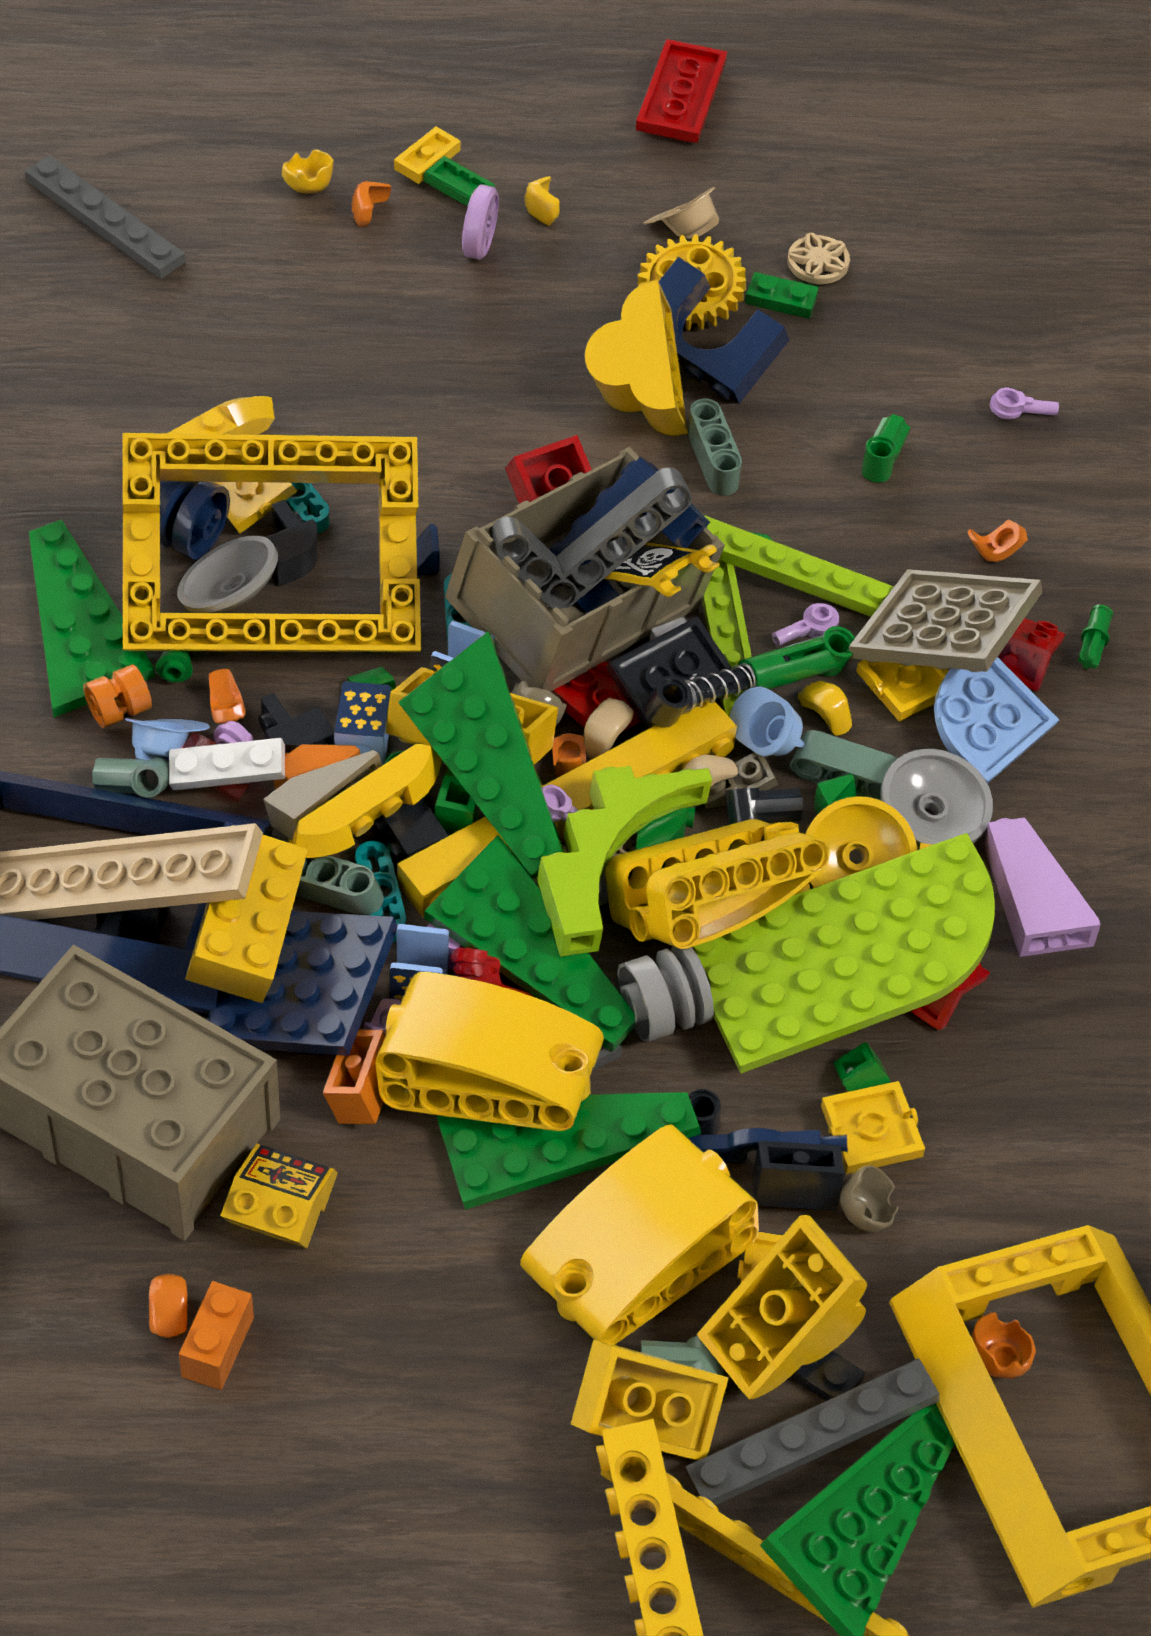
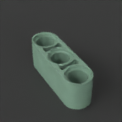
[688,399,742,496]
[790,730,898,801]
[296,856,384,915]

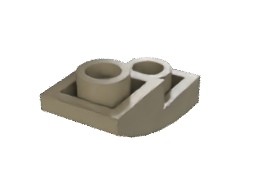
[704,752,779,809]

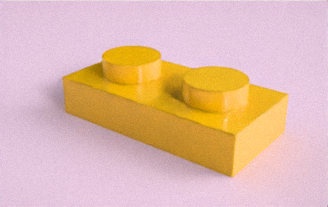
[394,127,461,184]

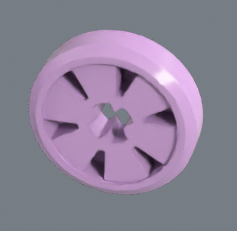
[462,184,499,260]

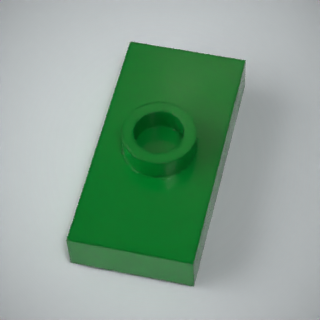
[424,156,495,206]

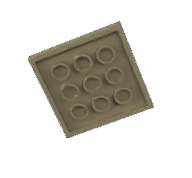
[849,569,1042,672]

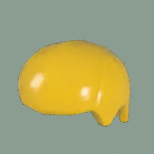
[282,150,334,194]

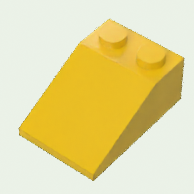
[571,1340,729,1460]

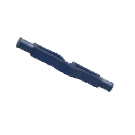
[688,1128,848,1164]

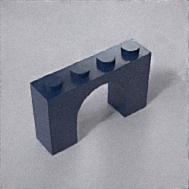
[659,257,790,404]
[549,457,711,613]

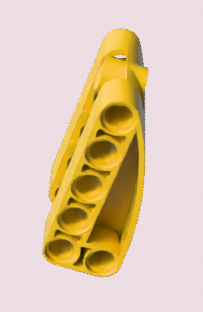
[605,819,830,949]
[375,972,604,1131]
[520,1124,759,1345]

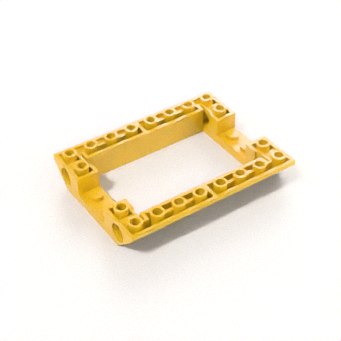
[123,433,421,652]
[889,1225,1151,1608]

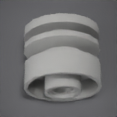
[617,946,714,1043]

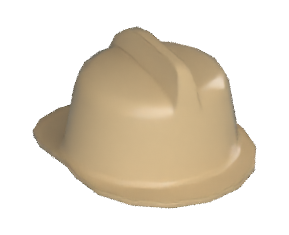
[643,187,719,239]

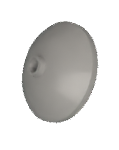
[177,536,278,613]
[880,749,993,846]

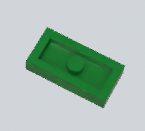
[745,272,819,319]

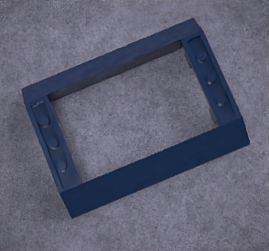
[0,771,274,1014]

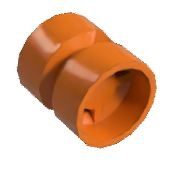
[83,664,152,729]

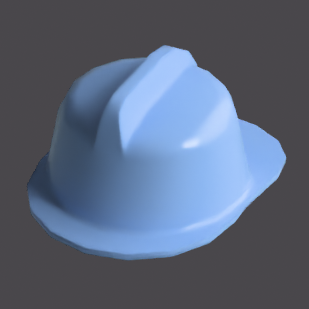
[730,686,805,757]
[125,718,210,761]

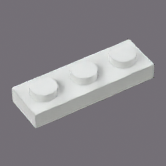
[169,738,285,790]

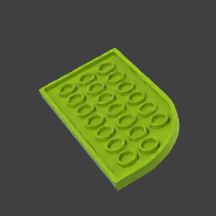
[692,833,995,1074]

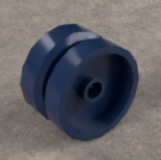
[160,481,230,560]

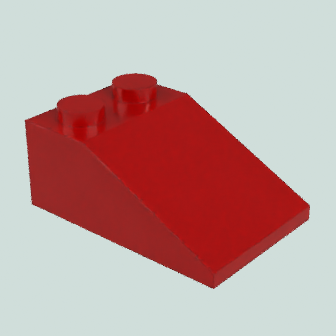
[505,435,592,504]

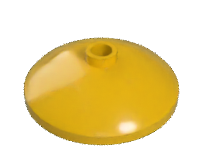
[805,797,917,888]

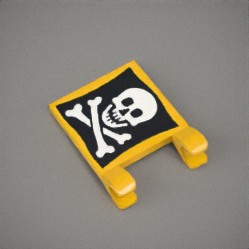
[604,542,719,597]

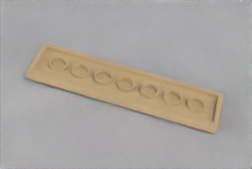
[0,823,263,920]

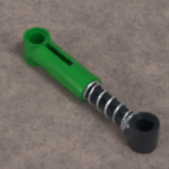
[644,626,855,727]

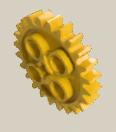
[638,234,746,331]

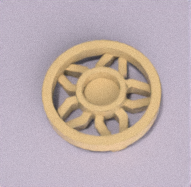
[787,233,850,284]

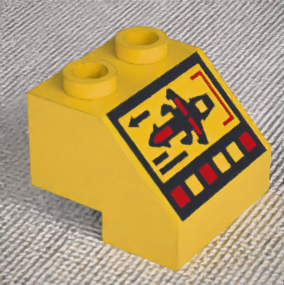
[220,1143,338,1249]

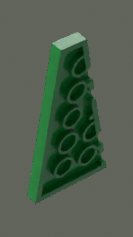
[29,519,155,718]
[398,631,564,879]
[424,835,637,1052]
[436,1092,701,1210]
[760,1404,955,1636]

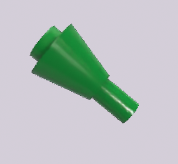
[156,651,193,682]

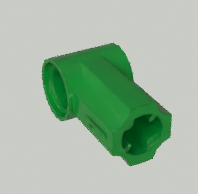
[861,414,910,483]

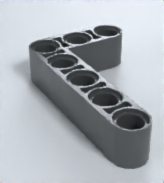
[490,467,692,609]

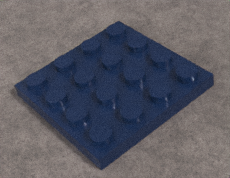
[206,911,398,1056]

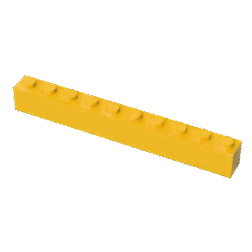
[397,700,737,917]

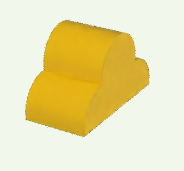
[585,280,688,436]
[696,1215,867,1400]

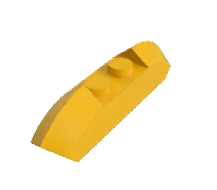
[160,396,275,482]
[292,743,442,858]

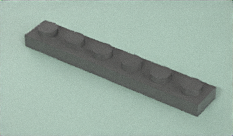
[25,155,185,279]
[686,1358,940,1505]

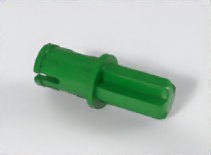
[1078,604,1114,670]

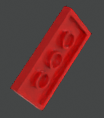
[636,39,728,143]

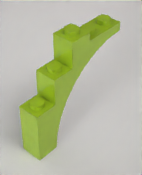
[537,766,712,957]

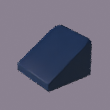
[416,524,440,576]

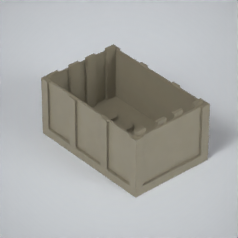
[445,447,725,692]
[0,944,281,1241]

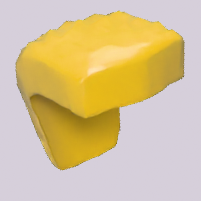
[524,176,560,226]
[797,681,852,736]

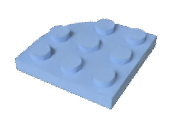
[934,657,1059,784]

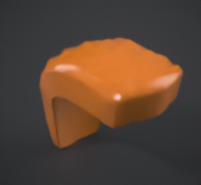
[352,181,392,228]
[968,519,1028,562]
[209,668,246,724]
[552,733,587,778]
[149,1273,187,1338]

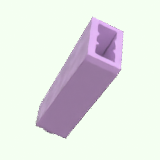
[983,818,1101,957]

